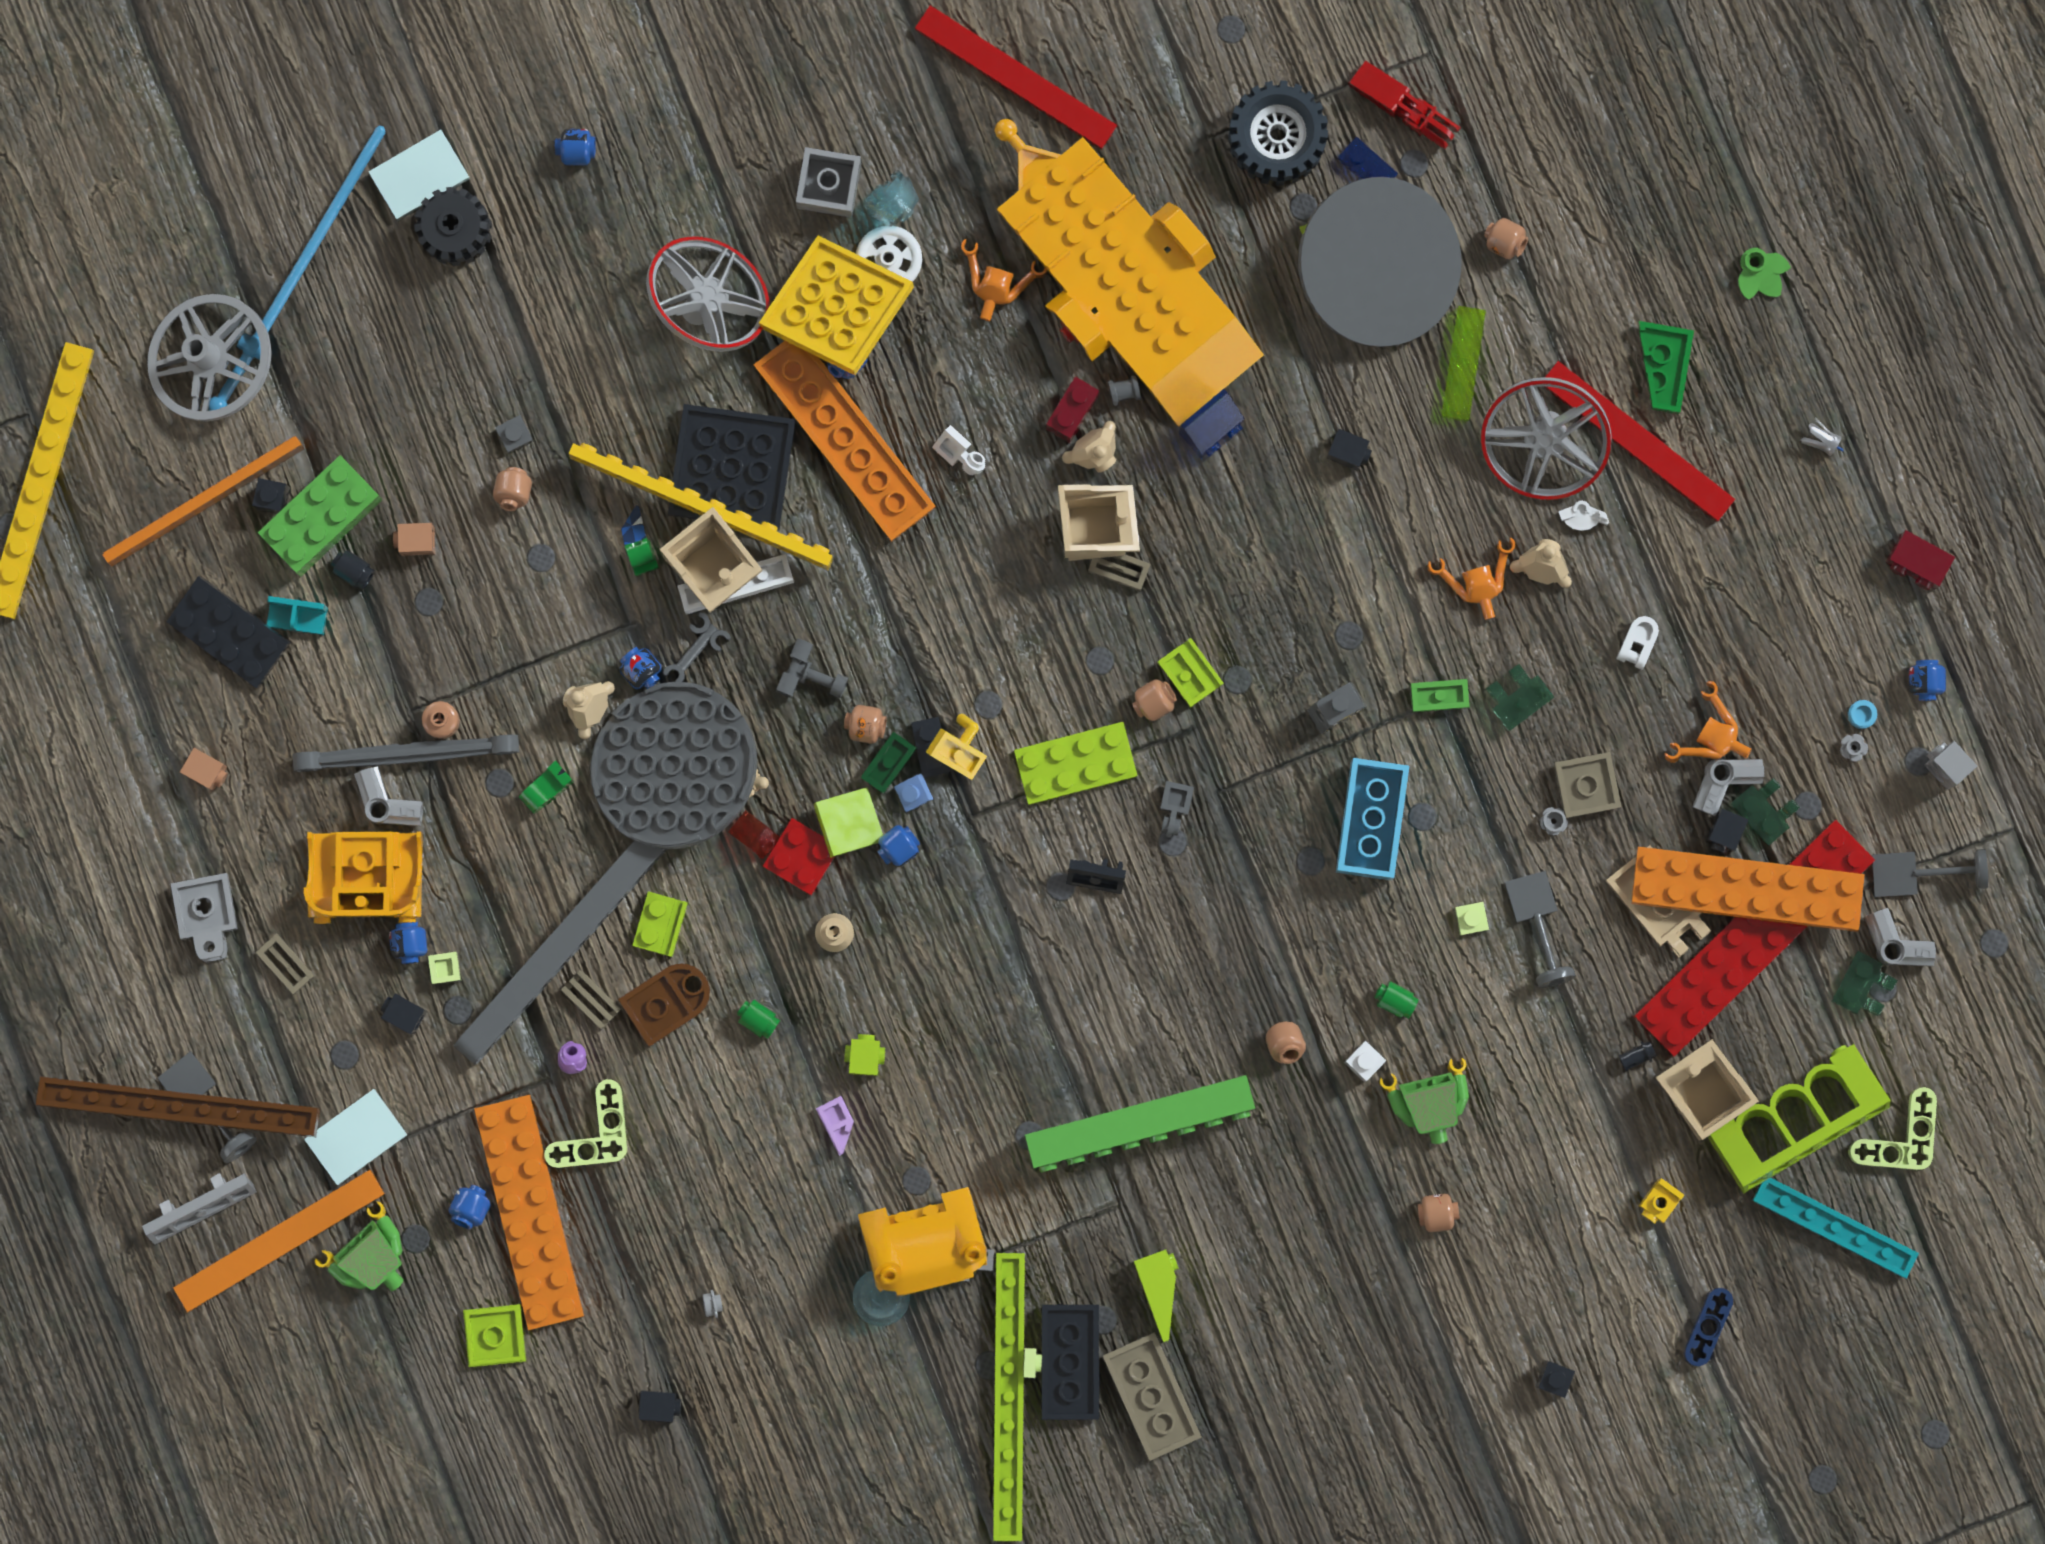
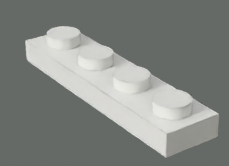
[678,554,794,614]

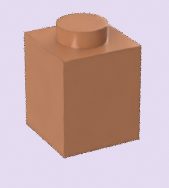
[393,523,435,556]
[180,748,228,791]

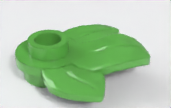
[1738,248,1791,300]

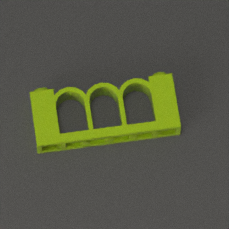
[1707,1044,1891,1194]

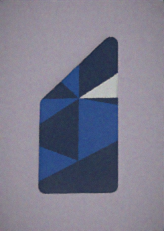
[621,505,646,545]

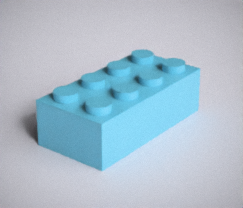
[1336,758,1409,880]

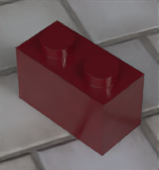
[1046,376,1099,443]
[1885,530,1955,590]

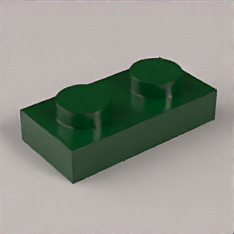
[861,731,917,794]

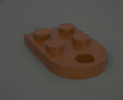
[618,964,710,1047]

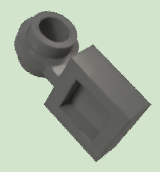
[1160,781,1194,838]

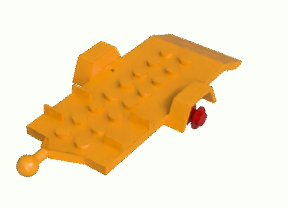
[995,119,1264,427]

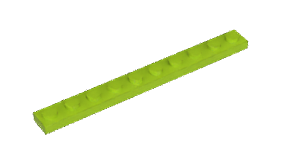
[993,1253,1025,1541]

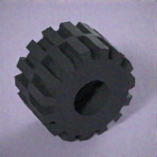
[414,187,492,266]

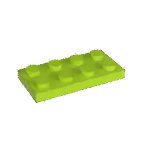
[1014,722,1138,805]

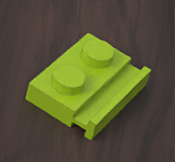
[1157,638,1224,708]
[632,891,688,957]

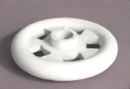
[856,226,922,282]

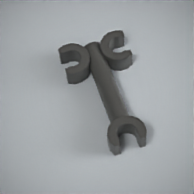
[663,612,731,682]

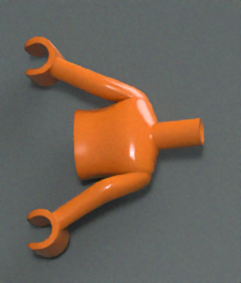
[961,239,1047,321]
[1427,538,1515,620]
[1664,681,1752,763]

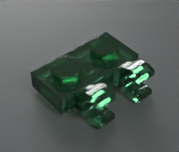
[1486,664,1554,732]
[1731,778,1800,846]
[1831,951,1898,1017]

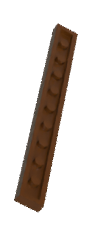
[36,1077,320,1138]

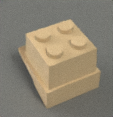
[1058,485,1140,561]
[660,507,763,613]
[1656,1039,1759,1140]

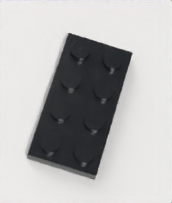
[167,576,291,688]
[1042,1304,1099,1420]

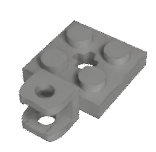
[171,873,238,962]

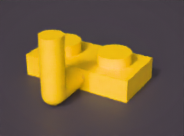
[926,714,987,780]

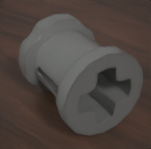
[1108,375,1141,406]

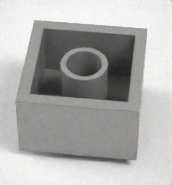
[796,147,862,218]

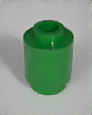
[1374,981,1419,1019]
[736,999,781,1039]

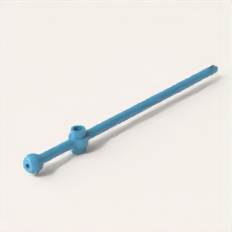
[208,126,385,411]

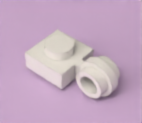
[932,425,985,475]

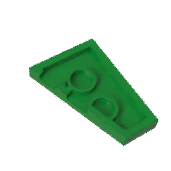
[1638,321,1694,414]

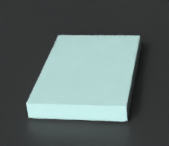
[369,130,470,221]
[304,1089,407,1185]

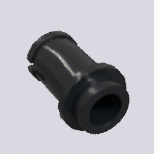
[1618,1041,1657,1072]

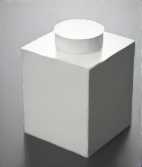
[1344,1041,1386,1082]

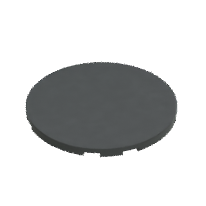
[1298,177,1462,347]
[590,682,757,849]

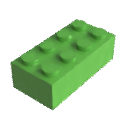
[258,455,382,577]

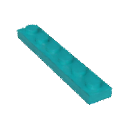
[1752,1178,1919,1279]

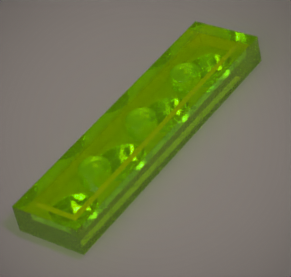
[1441,306,1486,421]

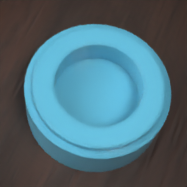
[1848,700,1877,729]

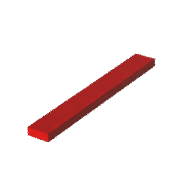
[915,5,1117,150]
[1543,361,1735,522]

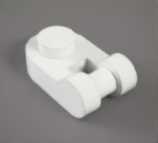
[1616,616,1659,670]

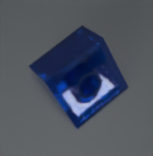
[1179,389,1245,458]

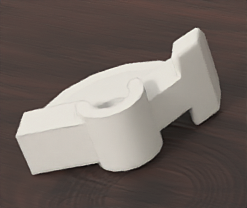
[1558,501,1609,531]

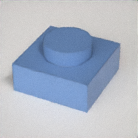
[894,774,933,812]

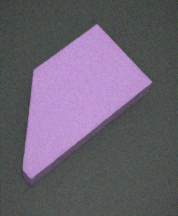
[816,1096,854,1156]

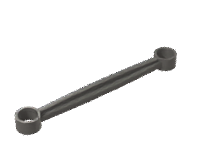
[292,735,520,772]

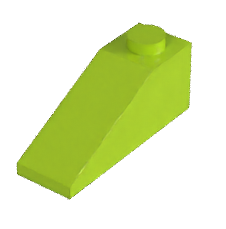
[1133,1249,1179,1342]

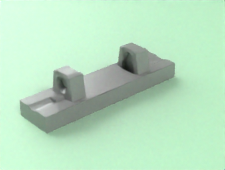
[142,1173,257,1244]

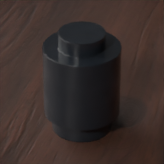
[331,550,375,589]

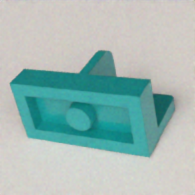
[267,596,328,635]

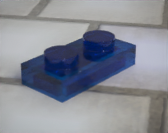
[1338,137,1398,180]

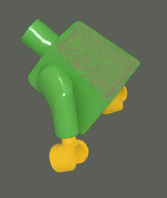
[1380,1058,1469,1144]
[315,1201,403,1291]

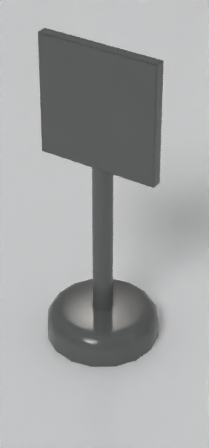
[1872,849,1988,897]
[1505,871,1576,988]
[158,1051,257,1163]

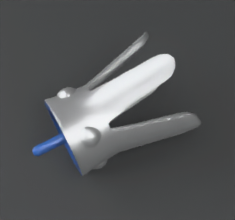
[1801,417,1843,456]

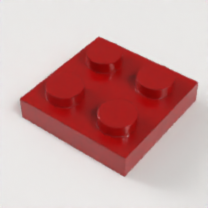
[763,818,835,896]

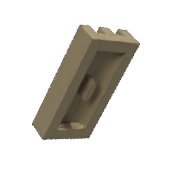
[1088,555,1151,591]
[255,934,315,995]
[561,970,622,1030]

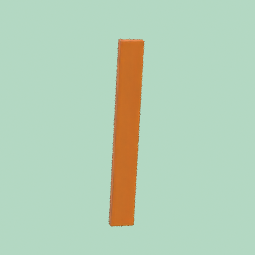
[102,436,305,566]
[173,1170,385,1312]

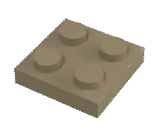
[1554,752,1621,819]

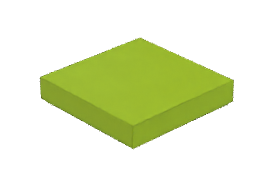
[813,787,883,858]
[463,1304,526,1367]

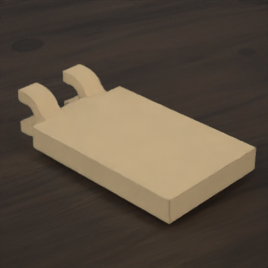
[1606,845,1711,958]

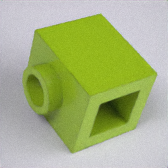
[844,1034,885,1076]

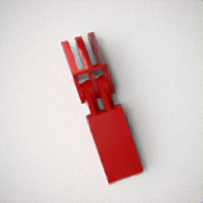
[1348,60,1461,150]

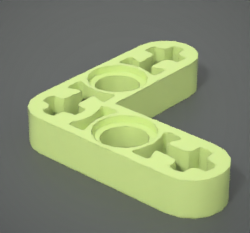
[544,1079,628,1168]
[1848,1087,1937,1170]

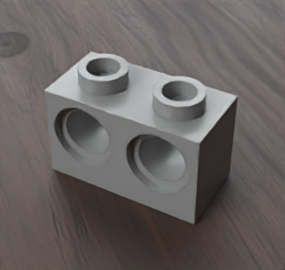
[1924,741,1977,790]

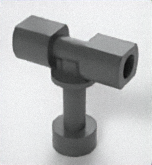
[776,638,849,698]

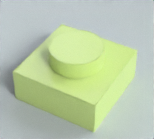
[1455,902,1489,936]
[428,952,461,984]
[1024,1348,1042,1378]

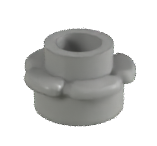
[1840,734,1868,762]
[1540,807,1568,835]
[702,1290,723,1318]

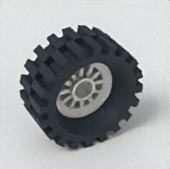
[1228,80,1328,186]

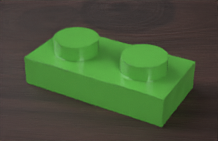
[1410,679,1470,712]

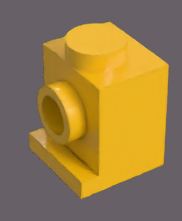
[1639,1178,1684,1224]

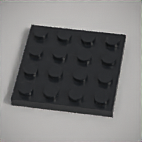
[668,404,796,531]

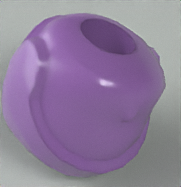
[558,1041,587,1074]

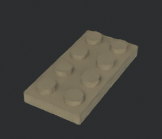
[1103,1332,1202,1461]

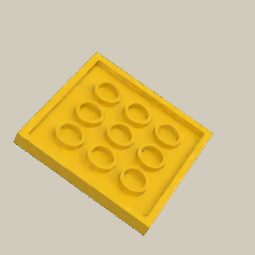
[759,235,914,375]

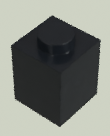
[1327,428,1372,471]
[252,478,290,514]
[1706,808,1748,855]
[380,993,428,1036]
[1535,1360,1575,1398]
[639,1390,681,1422]

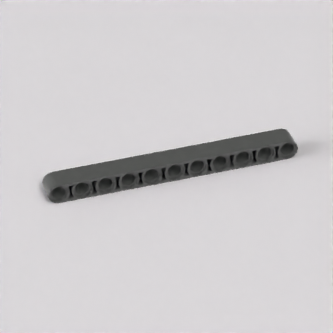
[454,841,668,1065]

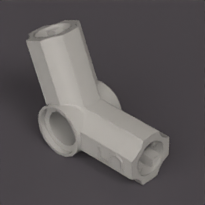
[1692,759,1764,816]
[354,766,423,826]
[1864,908,1936,966]

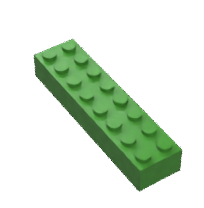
[1025,1075,1255,1173]

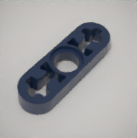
[1684,1288,1733,1366]

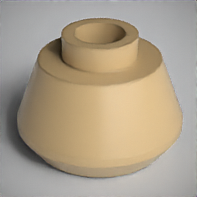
[815,913,854,952]

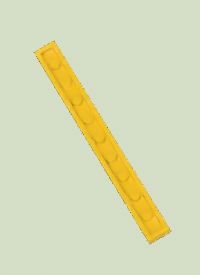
[0,342,94,620]
[569,443,833,570]

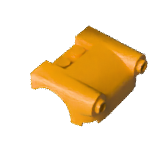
[304,832,423,924]
[858,1187,987,1296]

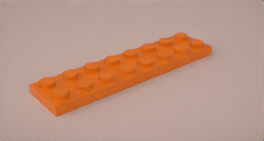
[754,341,936,542]
[1631,847,1865,932]
[474,1095,584,1330]

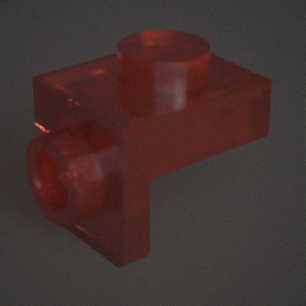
[728,810,779,859]

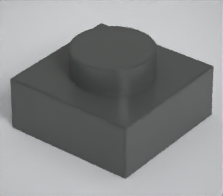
[495,415,533,454]

